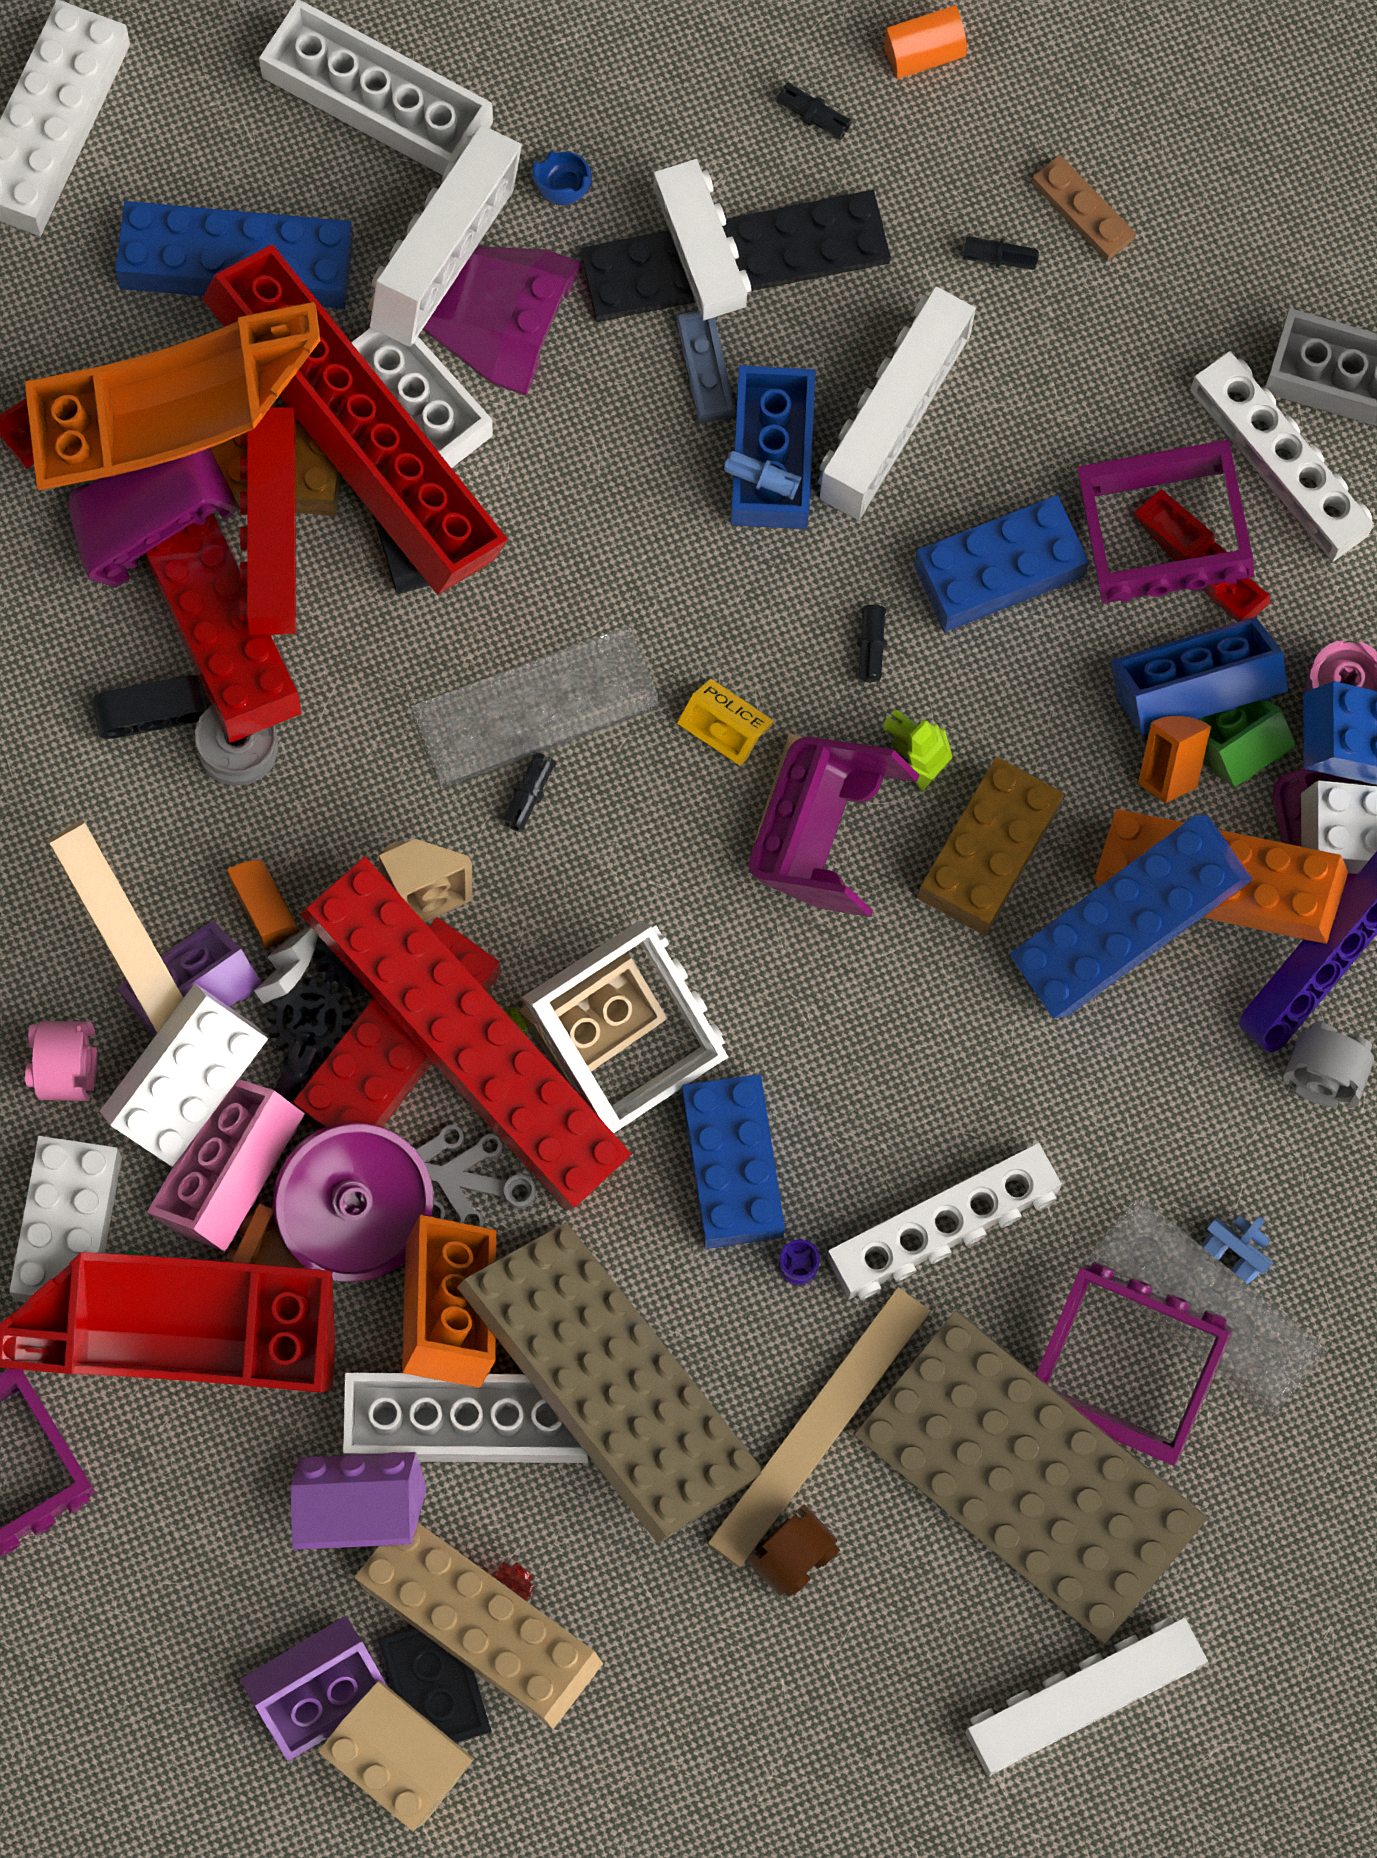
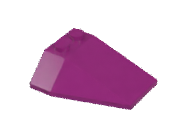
[422,246,582,396]

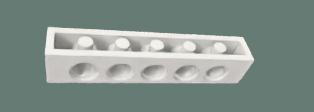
[1190,351,1374,562]
[826,1143,1062,1300]

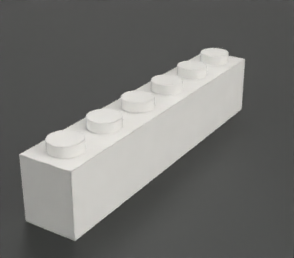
[965,1616,1208,1777]

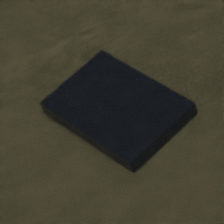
[378,1627,492,1744]

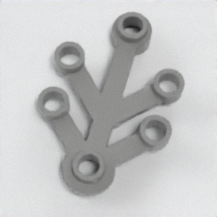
[416,1125,536,1227]

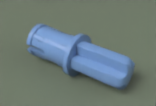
[724,451,802,500]

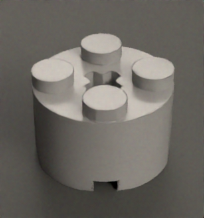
[1283,1022,1374,1109]

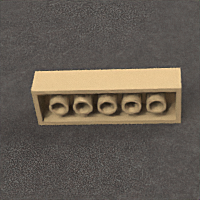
[354,1523,603,1729]

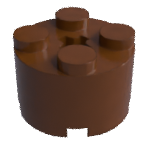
[746,1504,840,1597]

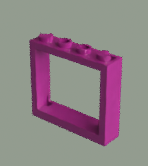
[1077,439,1254,604]
[1036,1262,1234,1466]
[0,1369,96,1557]

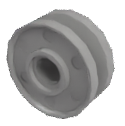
[195,705,279,786]

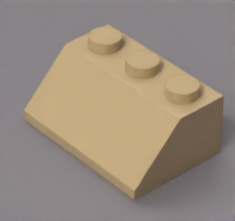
[379,839,472,922]
[518,953,668,1085]
[318,1680,474,1832]

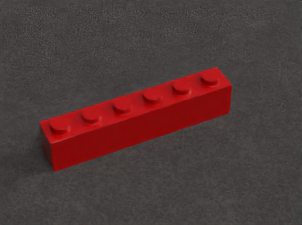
[240,407,296,635]

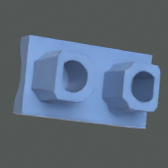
[1200,1215,1274,1286]

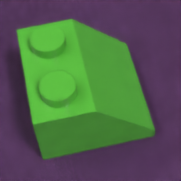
[1200,700,1297,787]

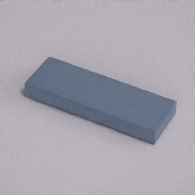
[675,310,736,424]

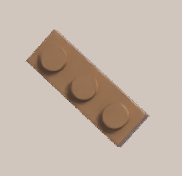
[1031,155,1136,262]

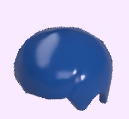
[532,151,592,206]

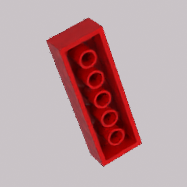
[143,514,302,743]
[293,917,501,1130]

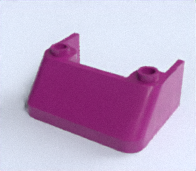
[749,737,919,917]

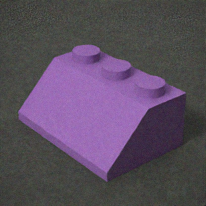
[116,920,262,1039]
[291,1452,427,1550]
[239,1616,387,1762]

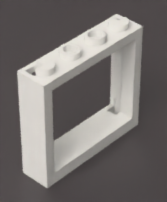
[521,920,728,1133]

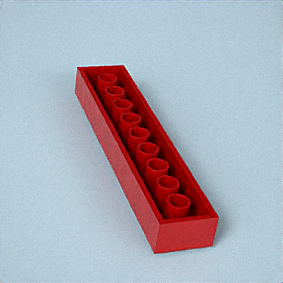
[202,244,509,595]
[300,856,632,1211]

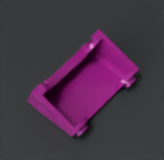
[67,448,240,588]

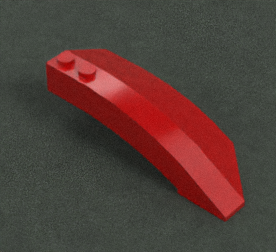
[0,1252,335,1393]

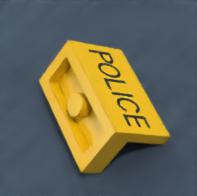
[677,679,774,766]

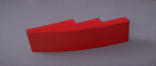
[1134,489,1271,622]

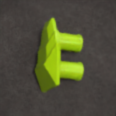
[883,710,953,792]

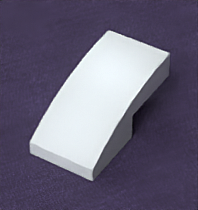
[254,927,318,1003]

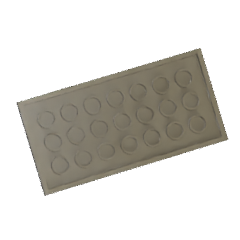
[457,1222,763,1544]
[854,1310,1209,1644]

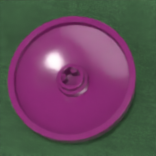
[273,1121,433,1282]

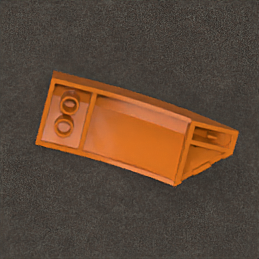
[25,302,321,491]

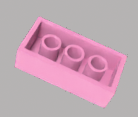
[147,1079,305,1252]

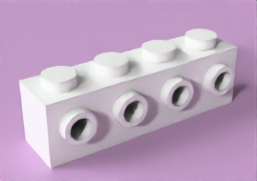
[653,159,751,321]

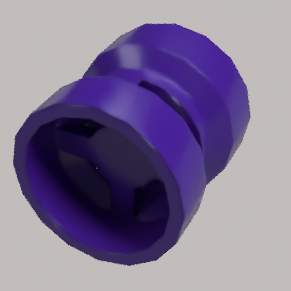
[778,1239,820,1286]

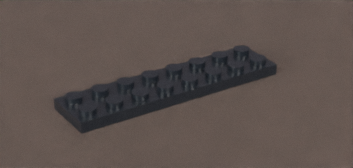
[580,189,891,322]

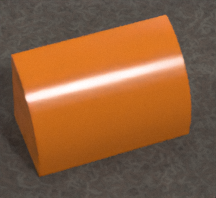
[884,5,967,79]
[1138,716,1211,804]
[227,860,300,949]

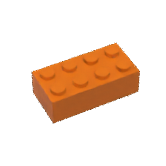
[402,1215,497,1388]

